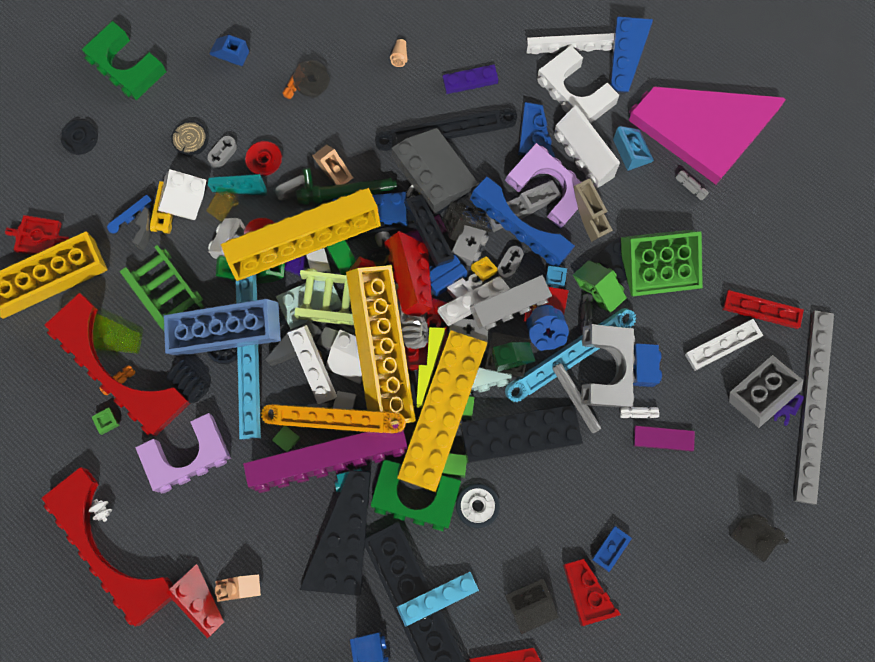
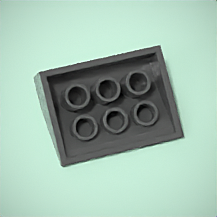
[392,128,479,214]

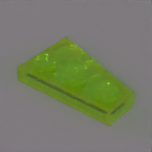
[93,314,142,354]

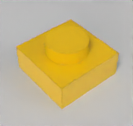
[471,256,498,281]

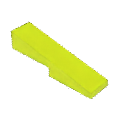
[417,327,445,408]

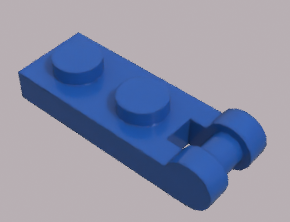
[107,195,152,234]

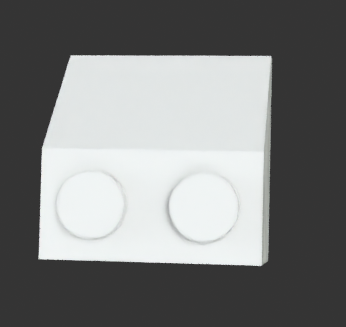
[158,169,206,220]
[208,218,245,259]
[325,330,363,384]

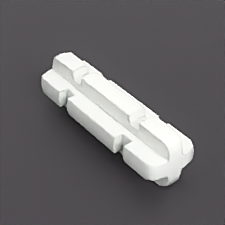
[620,407,659,418]

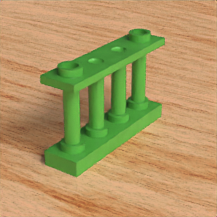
[120,245,204,331]

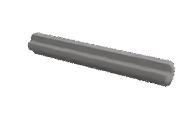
[553,363,601,433]

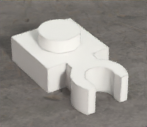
[447,274,482,300]

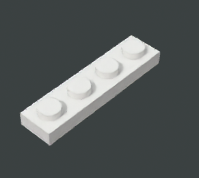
[438,276,510,326]
[685,319,763,371]
[288,325,337,404]

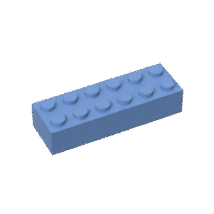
[164,299,281,356]

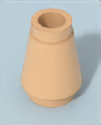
[390,39,408,67]

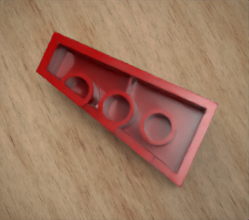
[384,231,432,317]

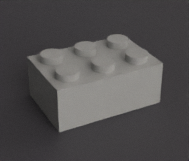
[729,355,803,428]

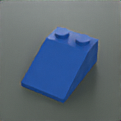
[350,632,389,662]

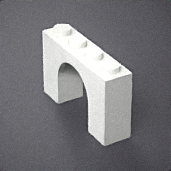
[537,46,619,124]

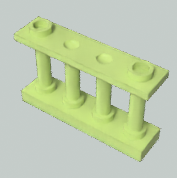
[294,268,354,326]

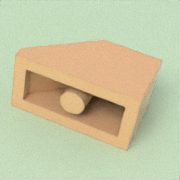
[312,145,353,185]

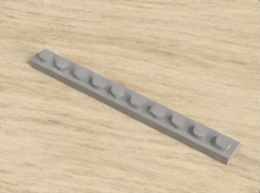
[794,311,834,505]

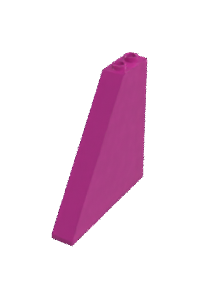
[629,87,786,185]

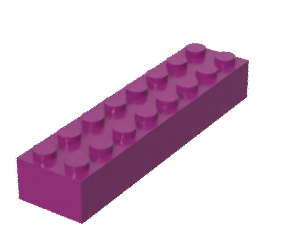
[243,424,408,493]

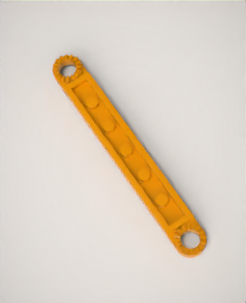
[261,404,406,434]

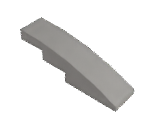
[485,180,561,232]

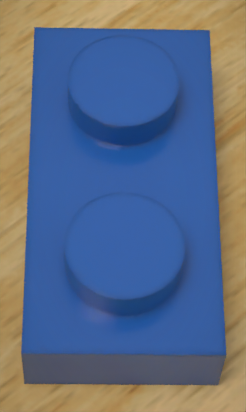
[592,526,632,572]

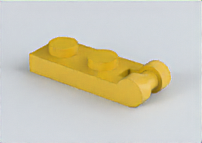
[150,181,173,234]

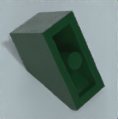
[492,342,535,372]

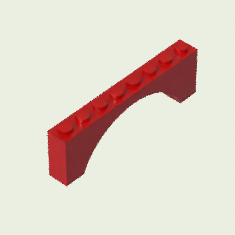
[45,293,190,436]
[42,467,173,626]

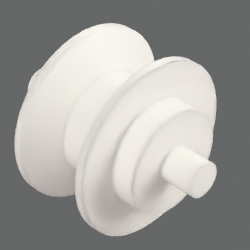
[89,499,112,522]

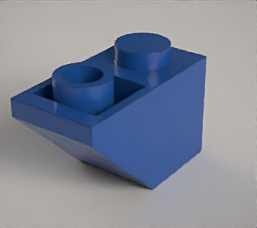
[209,35,249,66]

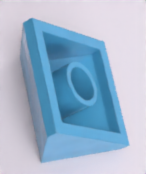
[613,126,654,171]

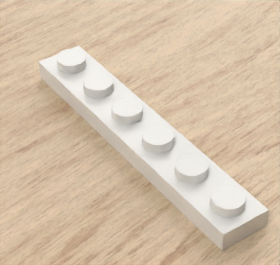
[526,33,615,54]

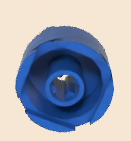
[527,305,569,351]

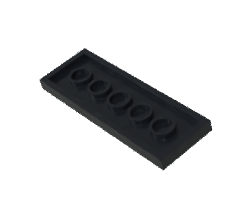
[460,405,583,463]

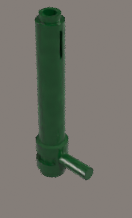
[297,168,397,206]

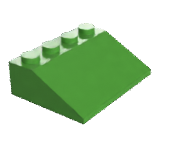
[621,230,703,296]

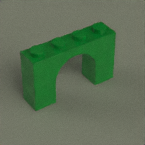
[82,21,167,101]
[371,460,461,532]

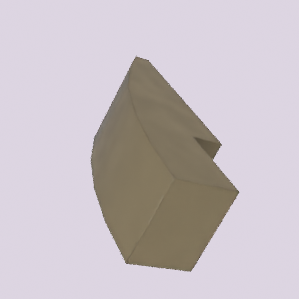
[574,179,613,242]

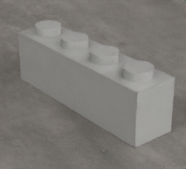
[470,275,552,330]

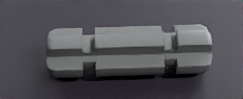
[676,170,709,200]

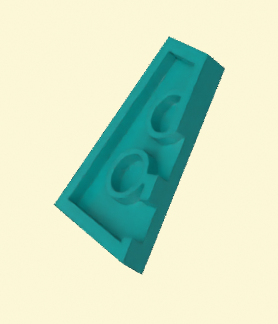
[208,174,267,196]

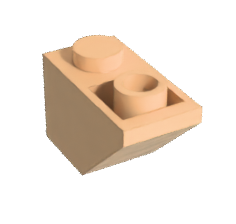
[215,574,261,602]

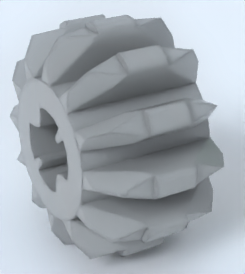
[402,316,429,349]

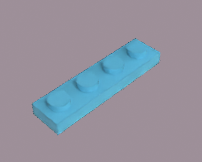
[397,572,479,627]

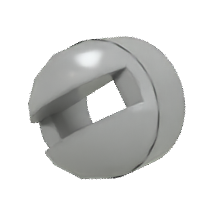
[375,232,390,247]

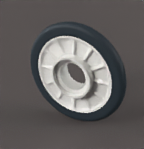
[456,484,500,528]

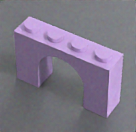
[505,143,581,229]
[135,413,231,494]

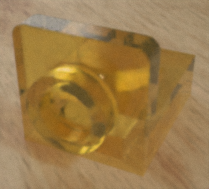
[206,191,239,221]

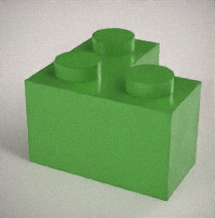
[573,261,626,313]

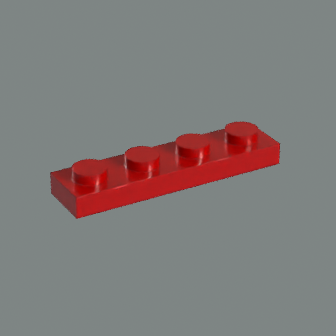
[722,290,804,329]

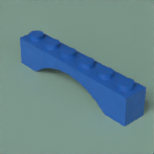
[470,177,575,267]

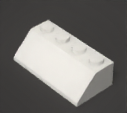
[554,106,620,189]

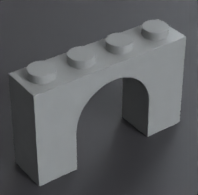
[581,324,635,408]

